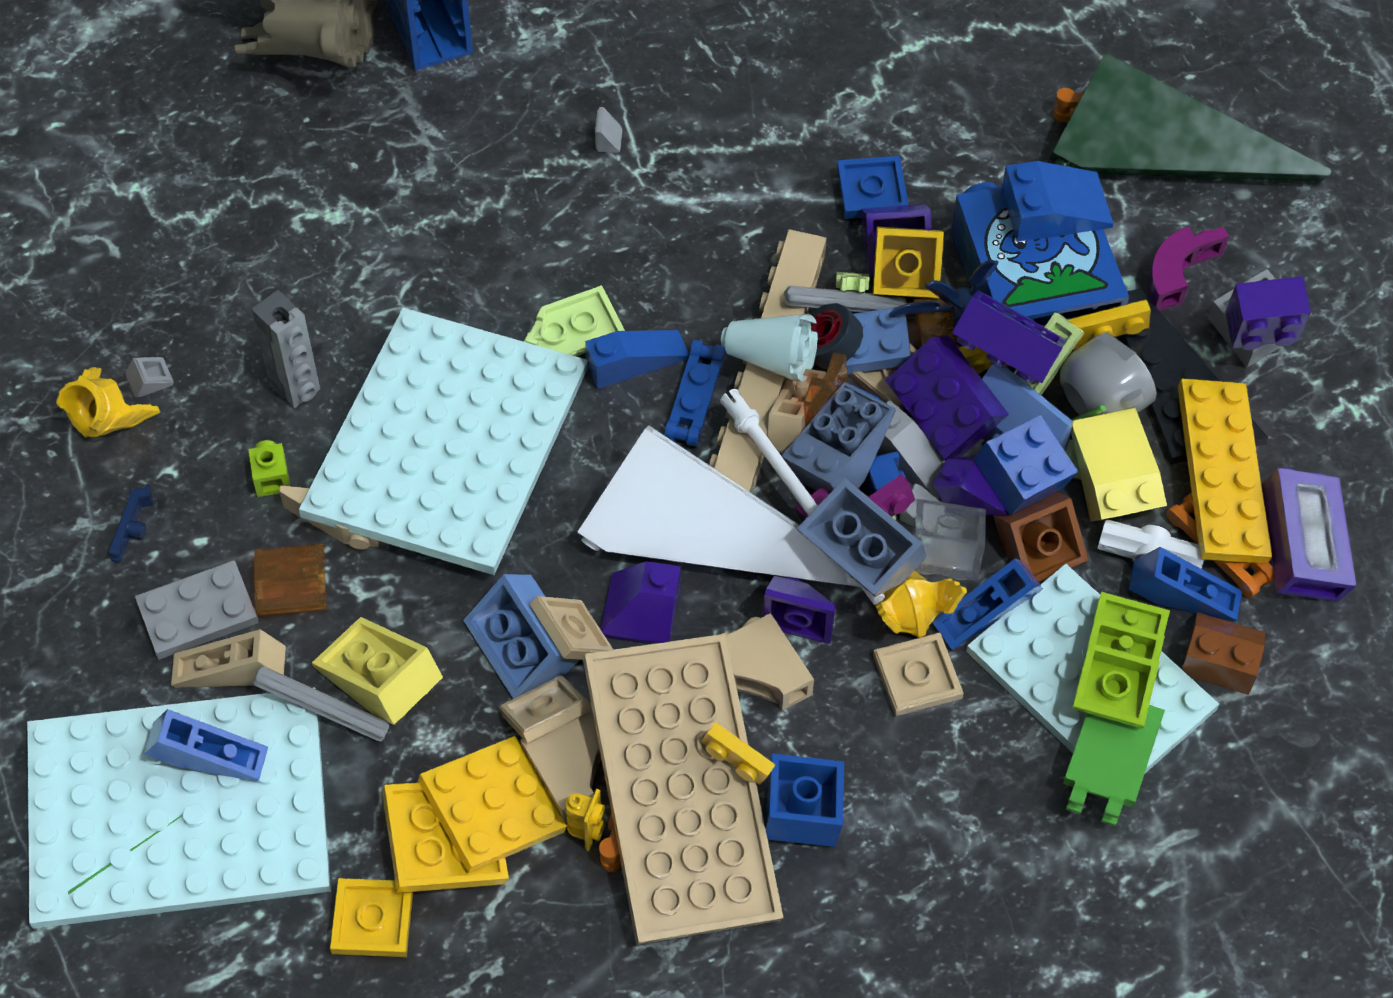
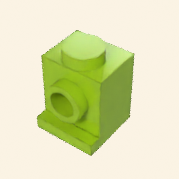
[248,440,290,497]

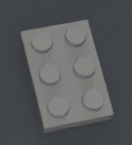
[135,560,259,660]

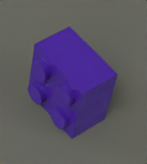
[1225,276,1311,350]

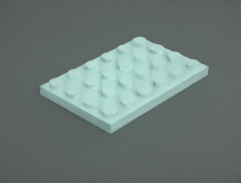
[966,564,1219,773]

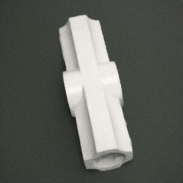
[1097,519,1204,568]

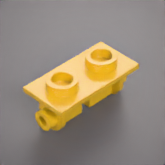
[565,789,606,851]

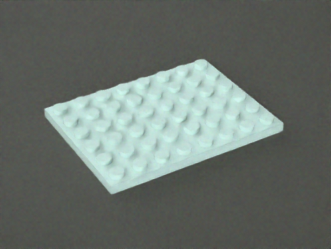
[299,308,588,575]
[27,687,331,929]

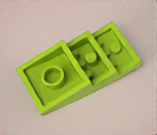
[1072,592,1170,729]

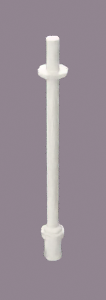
[720,389,885,604]

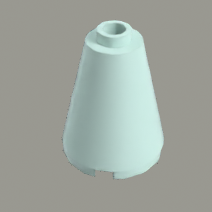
[721,314,818,382]

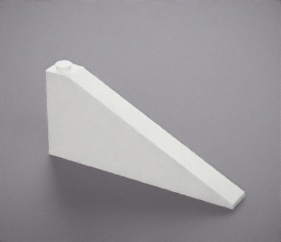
[578,426,860,587]

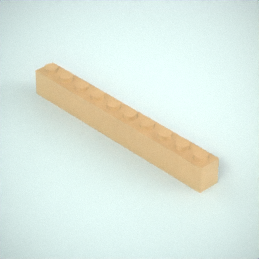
[709,229,827,494]

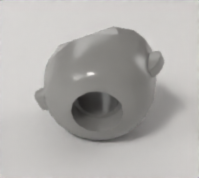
[1060,333,1157,416]

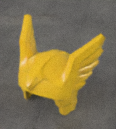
[56,367,160,438]
[876,571,967,638]

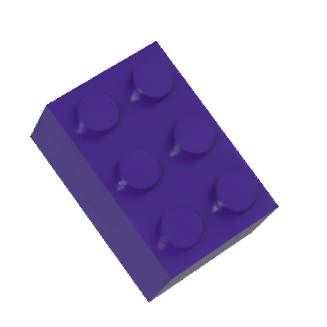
[952,290,1066,384]
[885,336,1009,459]

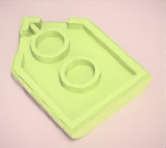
[524,285,625,356]

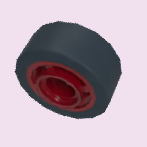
[810,303,863,369]

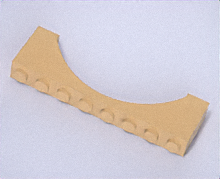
[520,613,814,823]

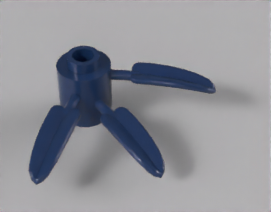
[889,260,999,328]

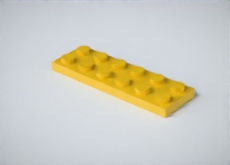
[1178,379,1272,564]

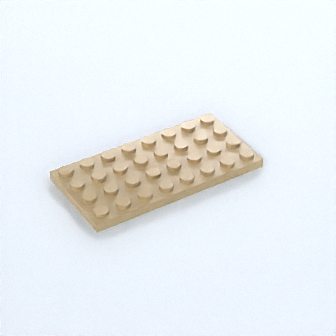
[583,634,784,945]

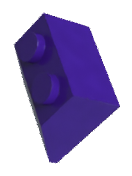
[861,204,932,278]

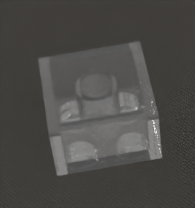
[911,498,986,581]

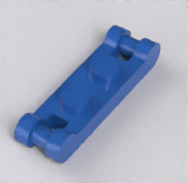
[664,339,726,447]

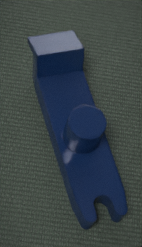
[109,484,153,562]

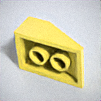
[1071,408,1167,522]
[312,617,443,725]

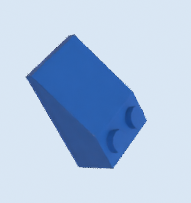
[1001,161,1113,242]

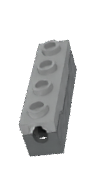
[251,290,320,408]

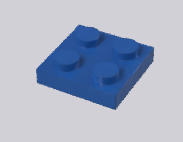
[837,156,909,219]

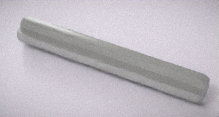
[784,286,907,312]
[254,666,390,741]

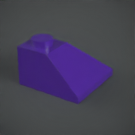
[933,455,1008,516]
[601,561,681,644]
[763,576,836,644]

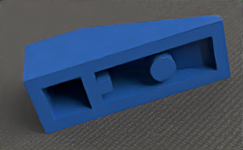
[585,330,690,389]
[1129,547,1242,622]
[932,558,1043,650]
[143,709,268,782]

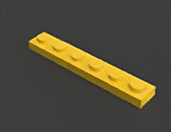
[959,300,1151,374]

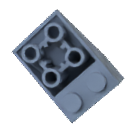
[782,382,896,494]

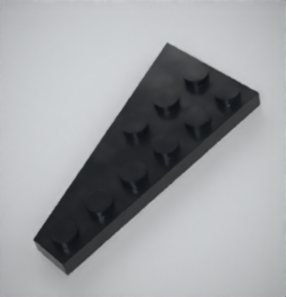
[1120,289,1268,464]

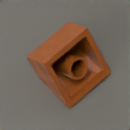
[993,492,1089,582]
[1181,612,1266,695]

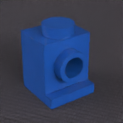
[865,451,906,495]

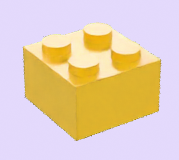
[872,227,944,298]

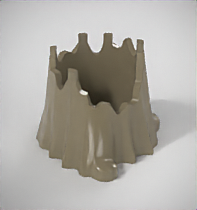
[235,0,377,67]

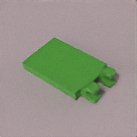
[1063,705,1165,826]

